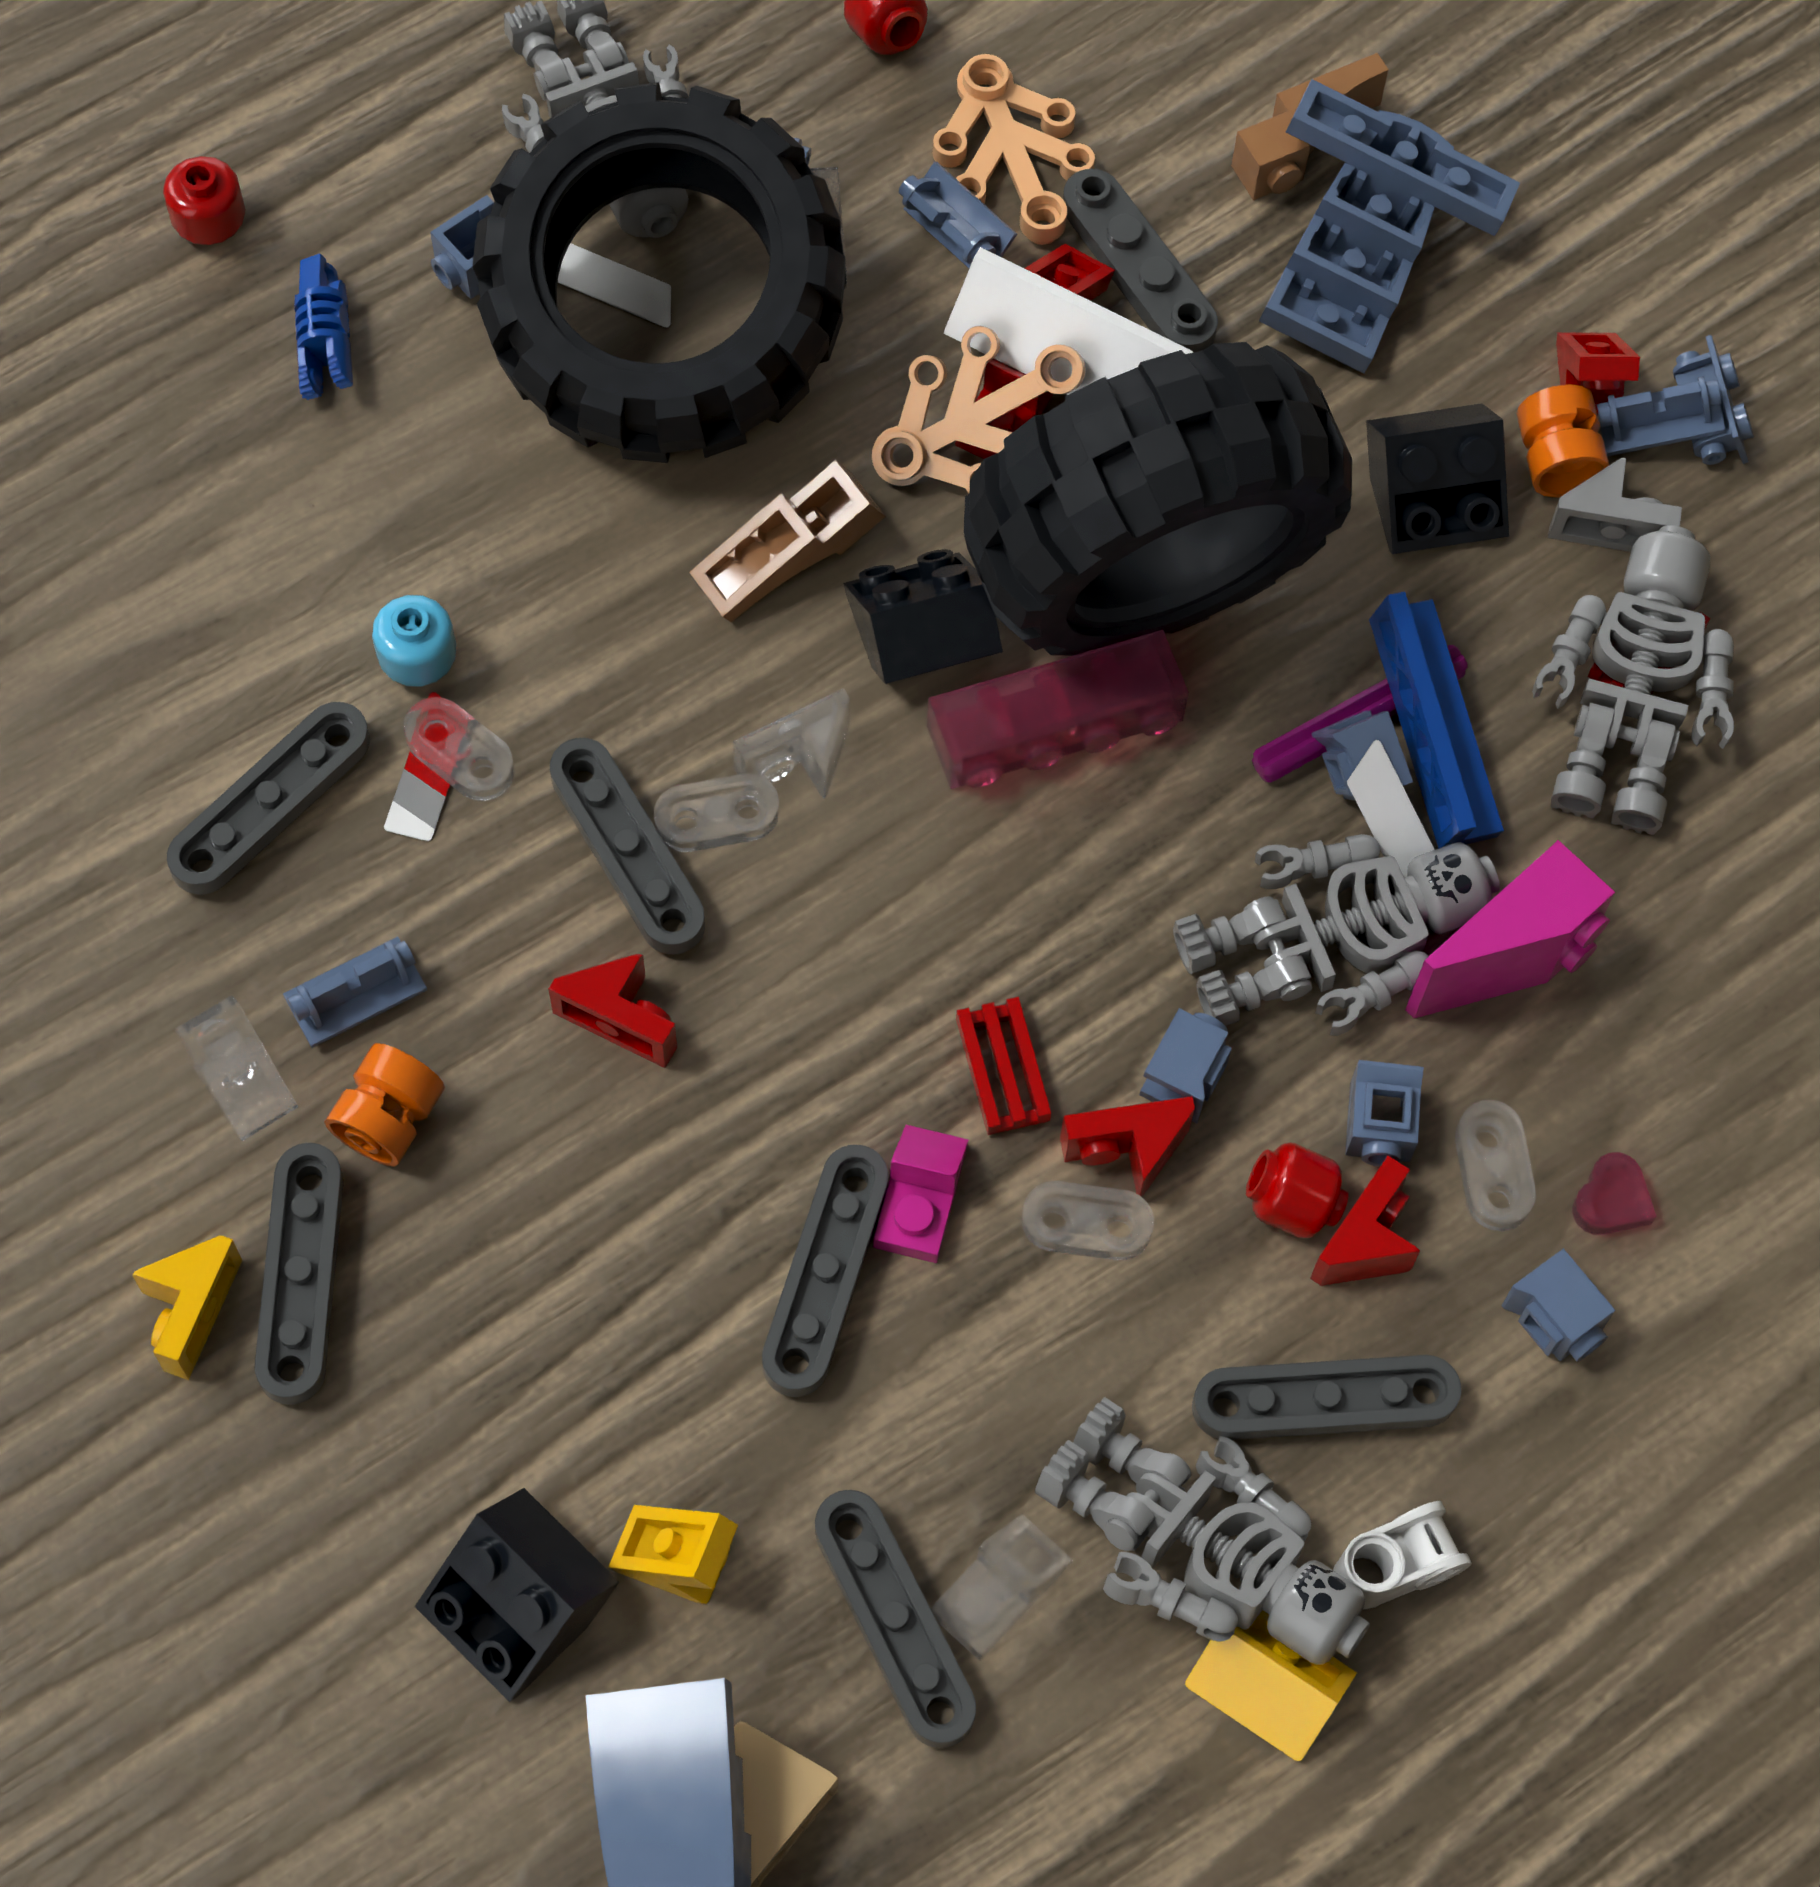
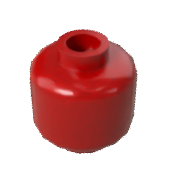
[844,0,928,55]
[163,156,246,245]
[1246,1142,1349,1239]

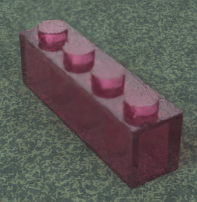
[927,630,1189,789]

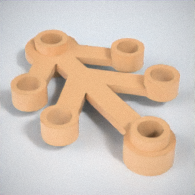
[932,54,1095,245]
[872,326,1085,493]

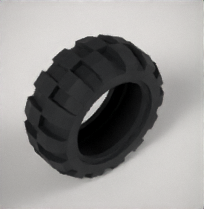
[472,82,847,463]
[964,342,1352,656]

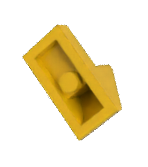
[132,1235,243,1380]
[608,1505,738,1604]

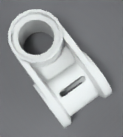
[1333,1501,1472,1609]

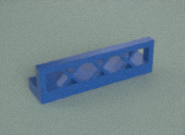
[1369,591,1504,849]

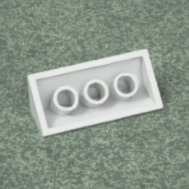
[944,247,1193,395]

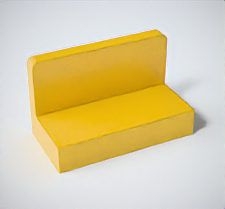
[1185,1610,1357,1761]

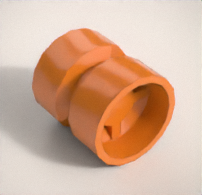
[1516,384,1609,498]
[324,1043,445,1167]

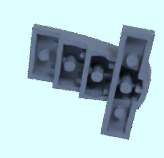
[1259,79,1520,373]
[586,1678,751,1887]

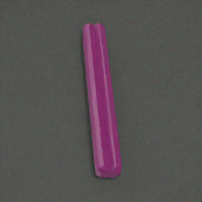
[1252,645,1468,782]

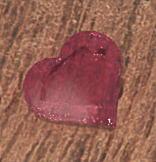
[1572,1152,1657,1235]

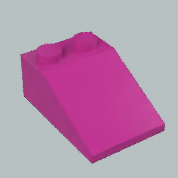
[1405,840,1615,1019]

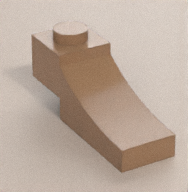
[1231,53,1389,200]
[689,460,886,623]

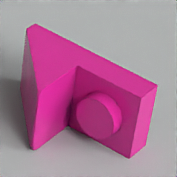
[873,1124,969,1263]

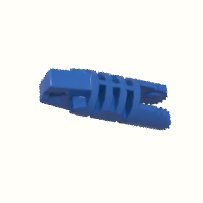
[294,254,353,400]

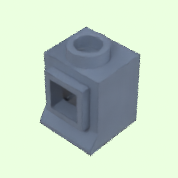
[430,195,494,299]
[1311,710,1413,800]
[1139,1008,1232,1124]
[1345,1060,1424,1167]
[1501,1248,1615,1362]

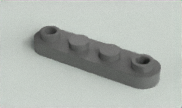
[1063,169,1218,353]
[167,702,370,895]
[550,738,705,955]
[254,1143,344,1405]
[762,1145,888,1397]
[1192,1355,1461,1440]
[815,1490,976,1748]

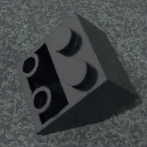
[1366,403,1509,554]
[843,549,1003,684]
[414,1488,619,1702]

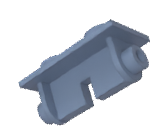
[899,162,1017,269]
[1673,335,1754,465]
[1596,376,1726,456]
[283,937,427,1048]

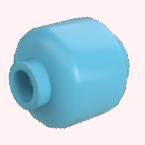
[372,595,456,687]

